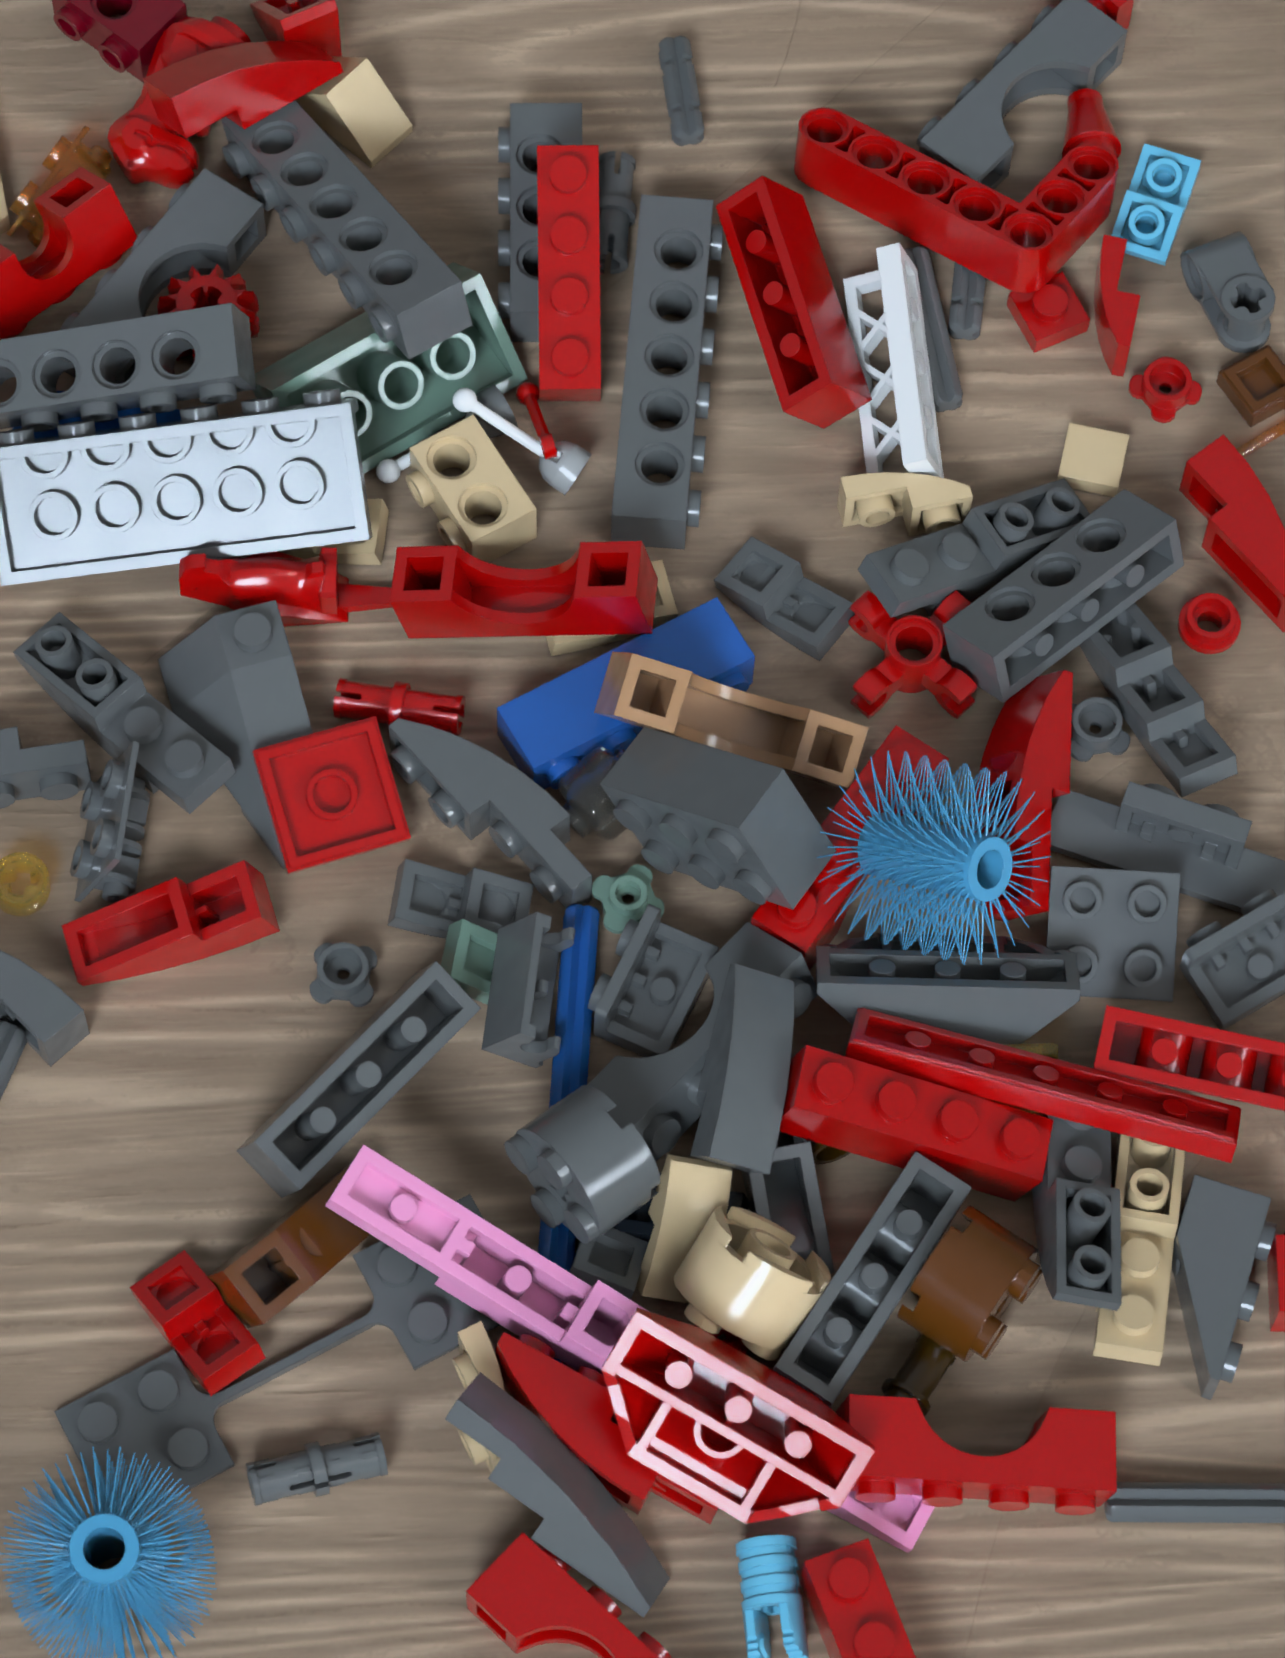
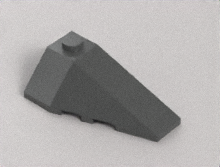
[158,600,313,869]

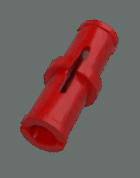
[333,678,466,736]

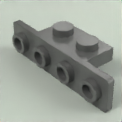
[1050,781,1285,913]

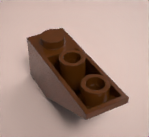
[208,1161,370,1329]

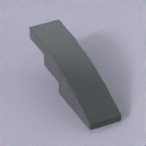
[1080,603,1238,798]
[445,1372,670,1618]

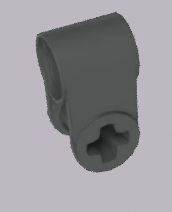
[1180,231,1276,353]

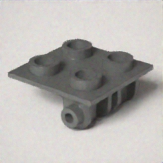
[70,741,150,903]
[1046,866,1181,1002]

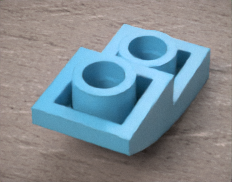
[1111,143,1201,266]

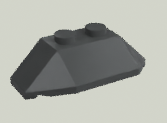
[816,933,1081,1048]

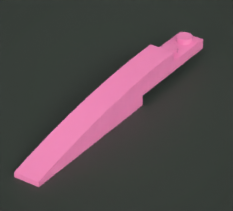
[325,1144,935,1553]

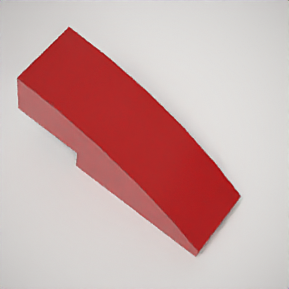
[143,41,343,139]
[1179,434,1285,633]
[61,860,280,986]

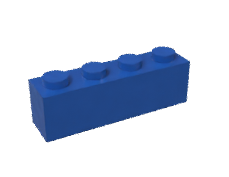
[497,597,755,789]

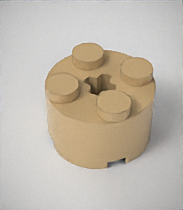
[674,1206,831,1361]

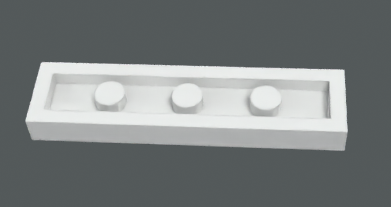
[843,242,944,478]

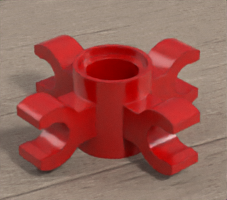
[848,590,978,719]

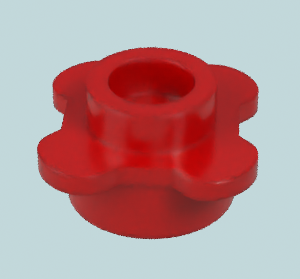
[1128,356,1202,423]

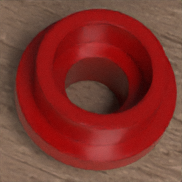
[1178,593,1241,654]

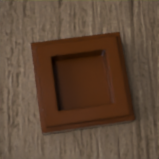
[1216,344,1285,428]

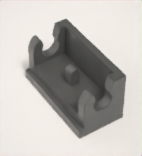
[481,912,575,1068]

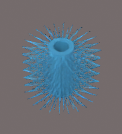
[817,750,1051,965]
[0,1447,217,1658]

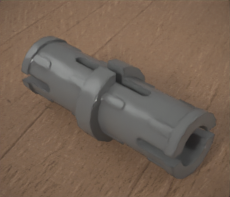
[599,151,637,274]
[246,1432,388,1506]

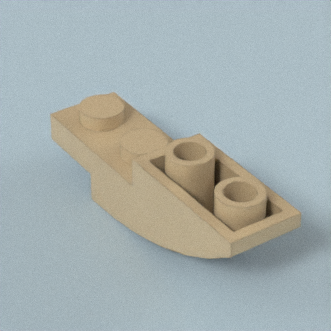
[1093,1134,1185,1366]

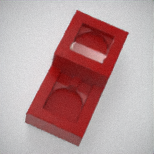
[1094,234,1141,377]
[130,1250,266,1396]

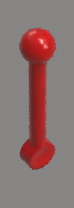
[516,382,557,460]

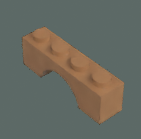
[594,651,869,788]

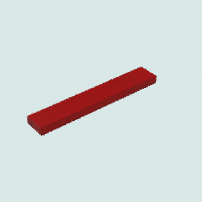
[845,1008,1242,1163]

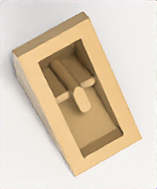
[295,56,413,168]

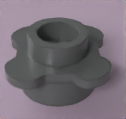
[1071,697,1130,762]
[310,942,378,1007]

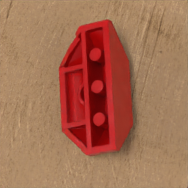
[601,1308,875,1524]

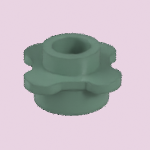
[592,864,664,934]

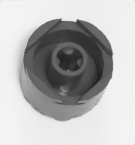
[504,1085,661,1244]

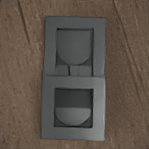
[714,536,855,661]
[387,859,534,939]

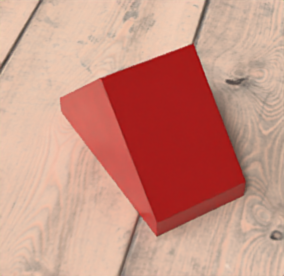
[250,0,342,57]

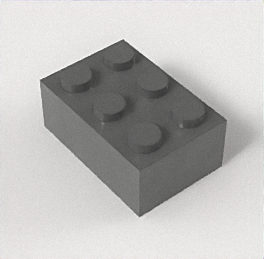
[600,727,837,909]

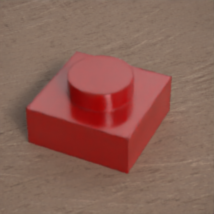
[1007,271,1090,353]

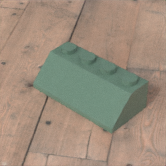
[252,262,529,473]

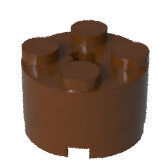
[897,1205,1043,1362]

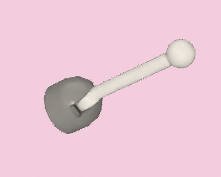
[453,388,592,495]

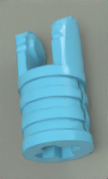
[735,1535,809,1658]

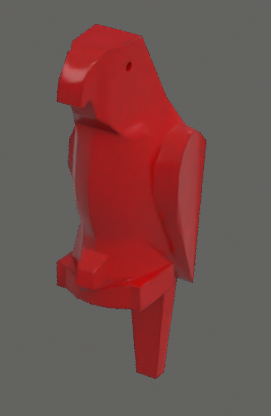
[179,548,393,627]

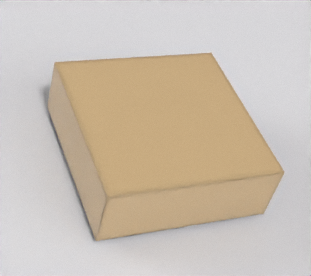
[1057,423,1129,497]

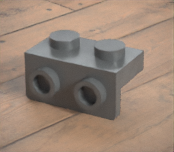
[1179,889,1285,1030]
[588,904,719,1057]

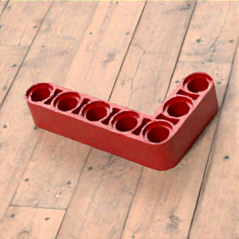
[794,108,1119,293]

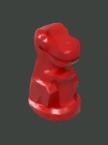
[108,16,251,189]

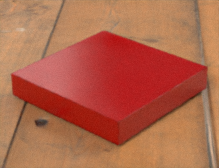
[252,716,411,875]

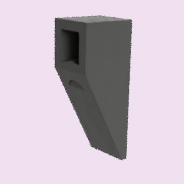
[1172,1175,1277,1400]

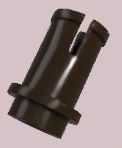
[881,1334,956,1416]

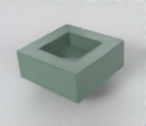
[441,919,498,1005]

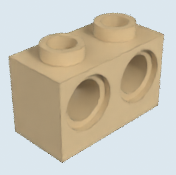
[406,414,537,563]

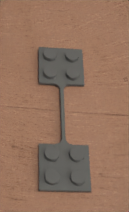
[54,1194,500,1519]

